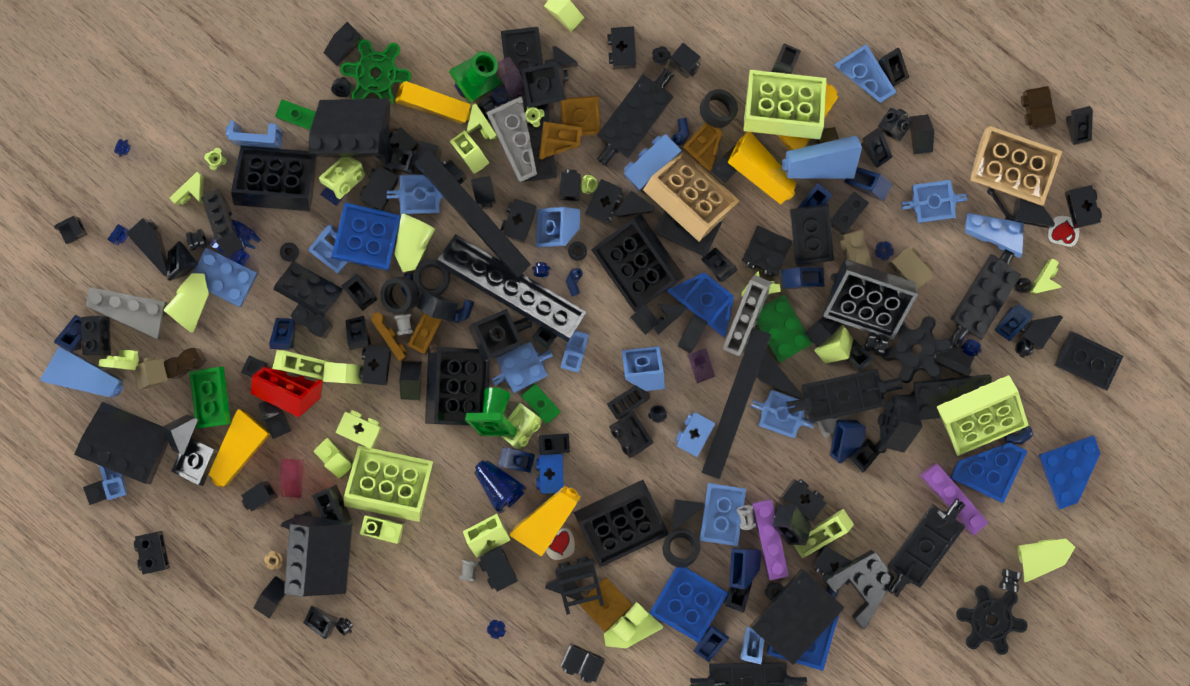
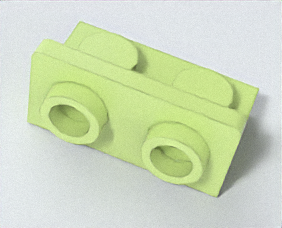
[319,157,365,199]
[98,350,139,370]
[501,403,543,450]

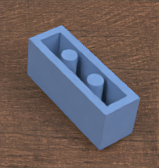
[624,134,681,192]

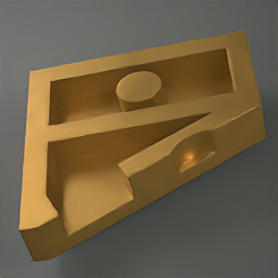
[538,122,582,159]
[683,122,722,173]

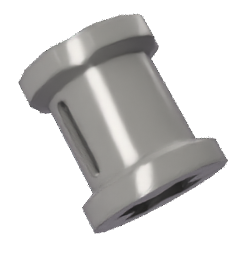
[394,314,414,336]
[737,505,757,530]
[459,559,479,582]

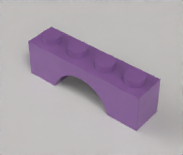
[919,463,989,535]
[751,499,789,580]

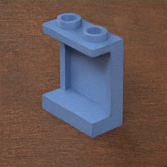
[226,121,283,149]

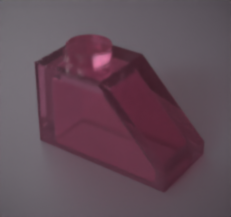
[279,458,304,498]

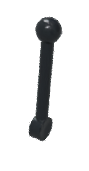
[987,188,1013,221]

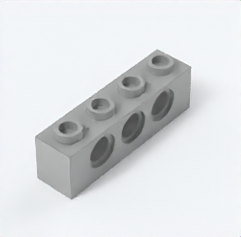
[723,275,772,356]

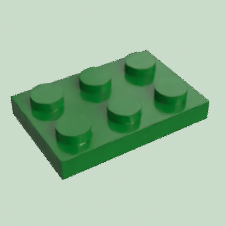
[756,294,812,363]
[189,367,231,429]

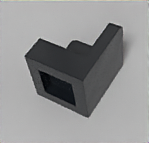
[54,216,88,244]

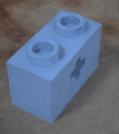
[675,412,715,457]

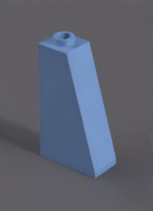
[782,136,862,179]
[40,346,124,397]

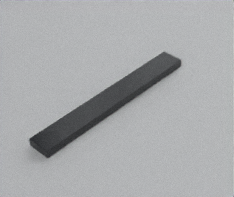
[414,149,531,278]
[701,328,772,479]

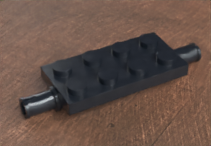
[596,68,674,166]
[950,249,1021,348]
[786,369,903,423]
[893,374,992,420]
[888,498,966,597]
[690,662,807,686]

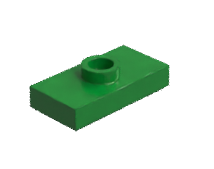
[275,99,316,130]
[521,383,561,425]

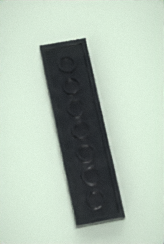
[501,27,557,182]
[436,234,586,342]

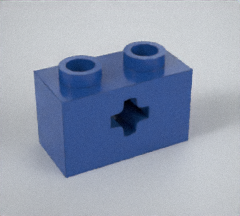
[536,454,564,494]

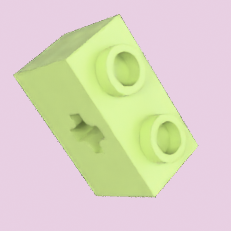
[335,410,382,449]
[463,514,511,558]

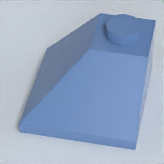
[536,207,580,247]
[622,346,665,391]

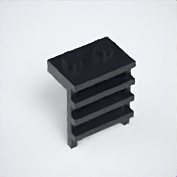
[555,556,604,615]

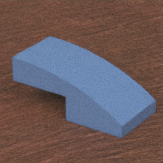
[560,330,589,373]
[99,465,127,500]

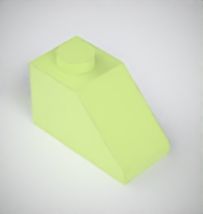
[450,130,490,174]

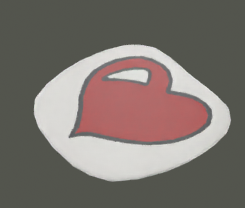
[1048,216,1080,247]
[546,528,575,560]

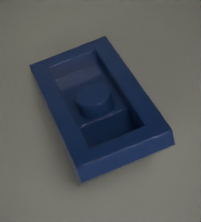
[797,183,833,208]
[994,303,1034,341]
[54,315,82,352]
[269,318,295,350]
[498,447,535,473]
[693,626,729,662]

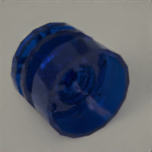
[209,219,262,267]

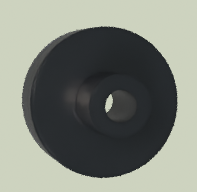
[331,77,352,97]

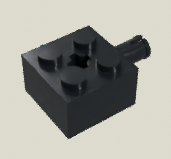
[468,309,532,362]
[875,394,923,453]

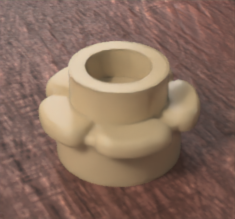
[264,551,284,570]

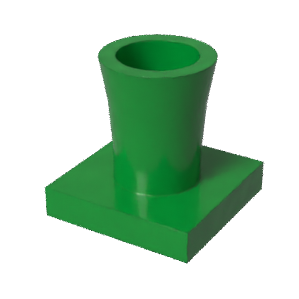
[449,51,502,103]
[465,387,517,436]

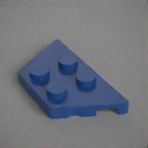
[666,272,734,337]

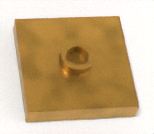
[560,95,601,136]
[579,577,632,632]

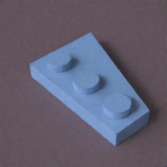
[834,44,897,103]
[964,213,1024,258]

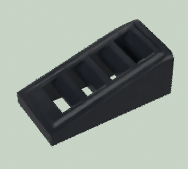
[607,385,650,420]

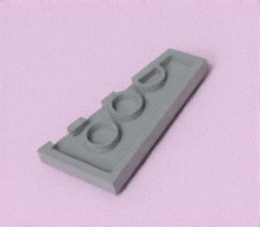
[487,96,537,183]

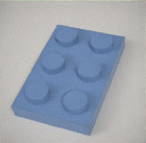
[193,248,258,307]
[699,483,746,546]

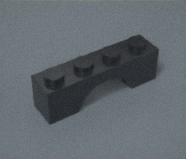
[201,189,244,257]

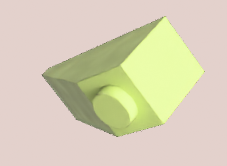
[272,350,333,380]
[793,509,854,558]

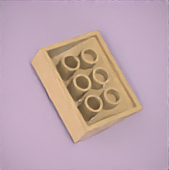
[970,126,1062,206]
[643,150,739,241]

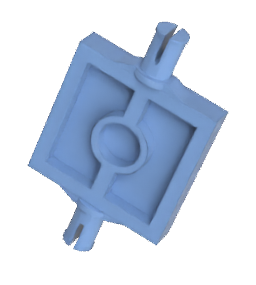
[387,175,444,214]
[901,180,967,223]
[492,342,553,393]
[750,390,815,439]

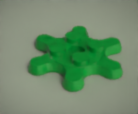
[340,39,411,104]

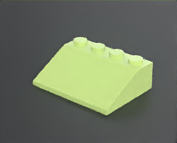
[743,70,826,139]
[937,375,1029,457]
[344,445,433,522]

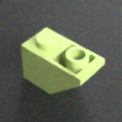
[360,515,404,544]

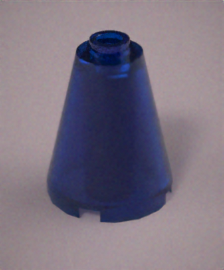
[475,460,527,514]

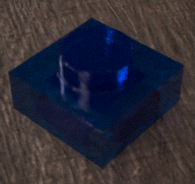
[320,186,346,207]
[107,224,129,246]

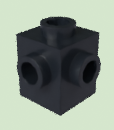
[878,107,913,141]

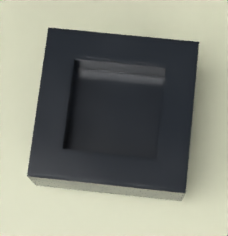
[241,355,268,378]
[83,480,107,505]

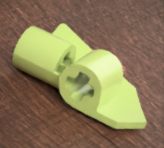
[394,214,435,272]
[164,273,209,333]
[1017,538,1075,582]
[604,602,663,648]

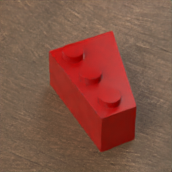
[251,367,323,417]

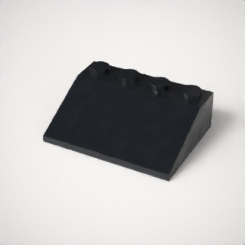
[308,99,391,157]
[231,146,317,212]
[591,214,685,312]
[823,258,918,340]
[425,347,490,426]
[74,402,169,484]
[574,480,669,567]
[284,514,353,597]
[750,568,845,665]

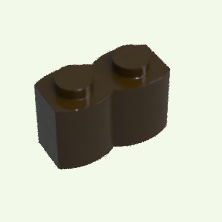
[1021,86,1056,130]
[164,348,206,379]

